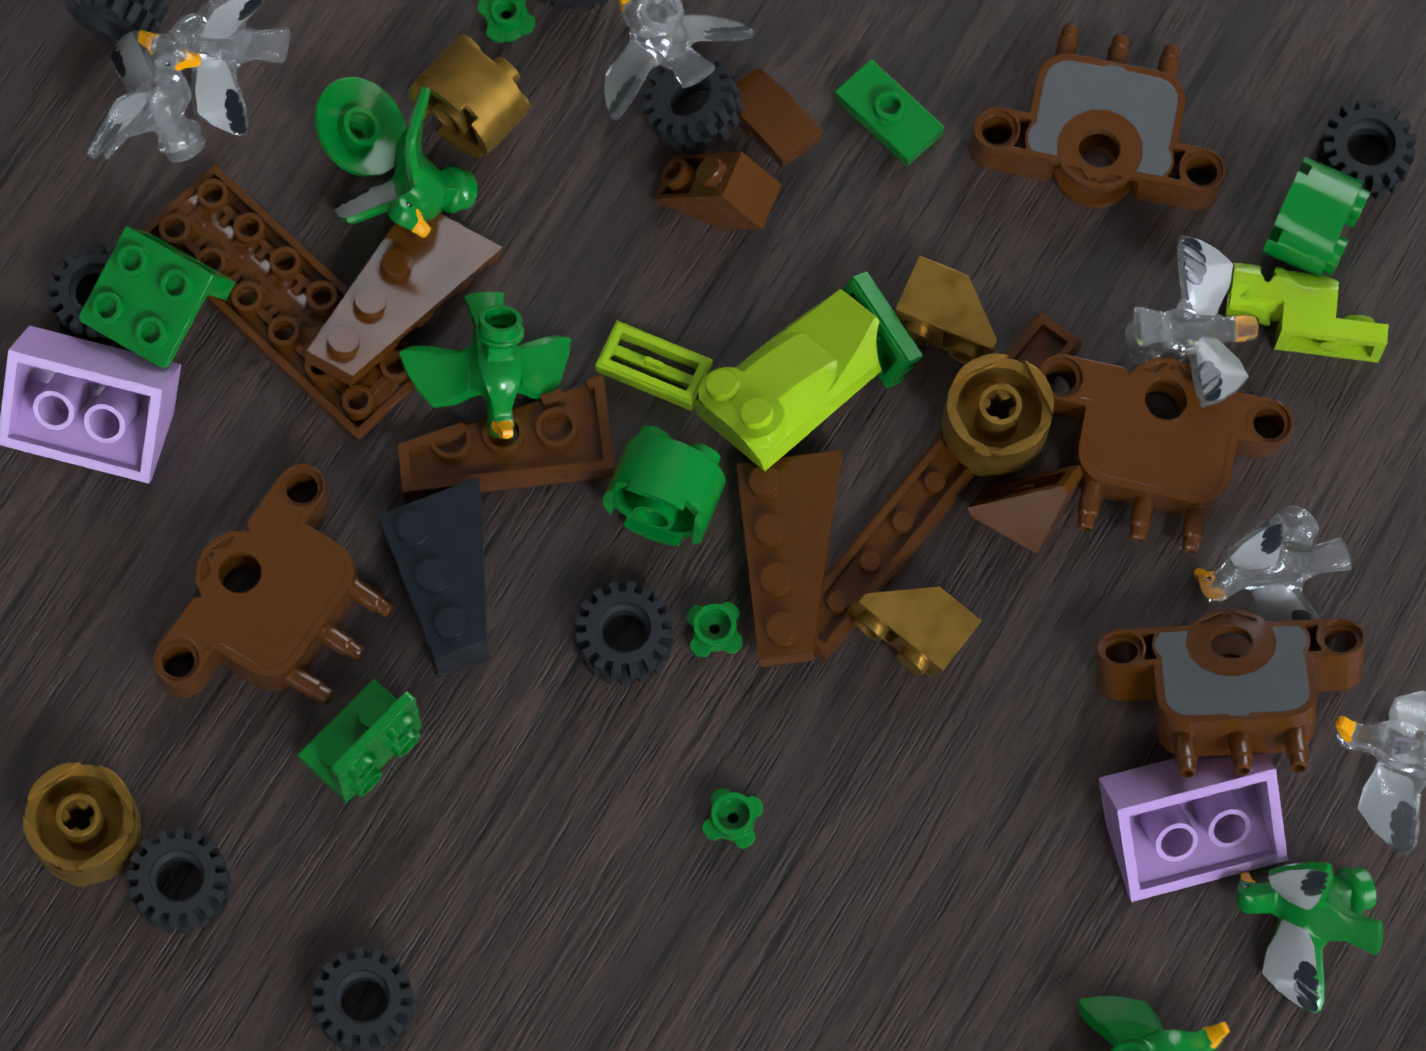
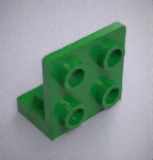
[79,226,236,368]
[298,679,422,803]

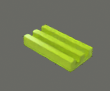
[595,320,713,411]

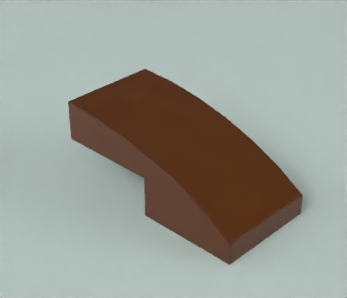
[736,68,824,168]

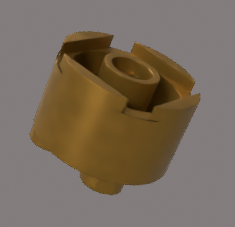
[408,34,532,159]
[942,353,1054,477]
[23,762,142,887]

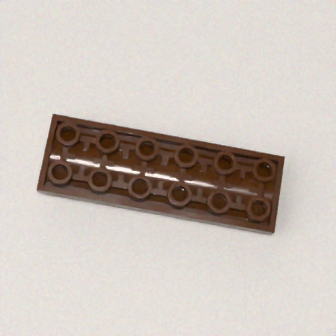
[141,163,415,442]

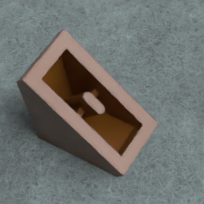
[968,464,1083,554]

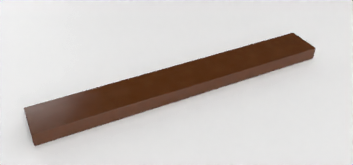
[815,311,1082,664]

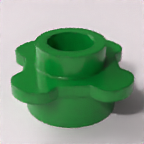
[478,0,535,43]
[686,602,743,658]
[703,788,763,849]

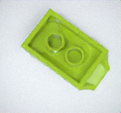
[692,289,882,471]

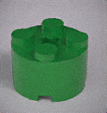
[1262,156,1370,276]
[603,426,726,546]

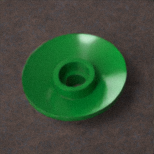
[314,77,406,177]

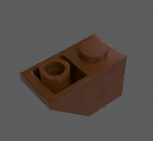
[653,151,782,230]

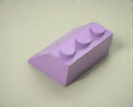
[0,325,181,484]
[1099,753,1288,902]

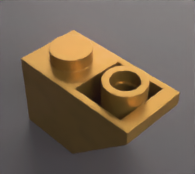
[895,256,997,365]
[847,587,981,678]

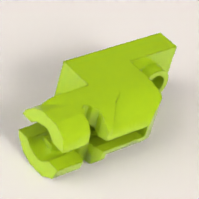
[1225,263,1389,363]

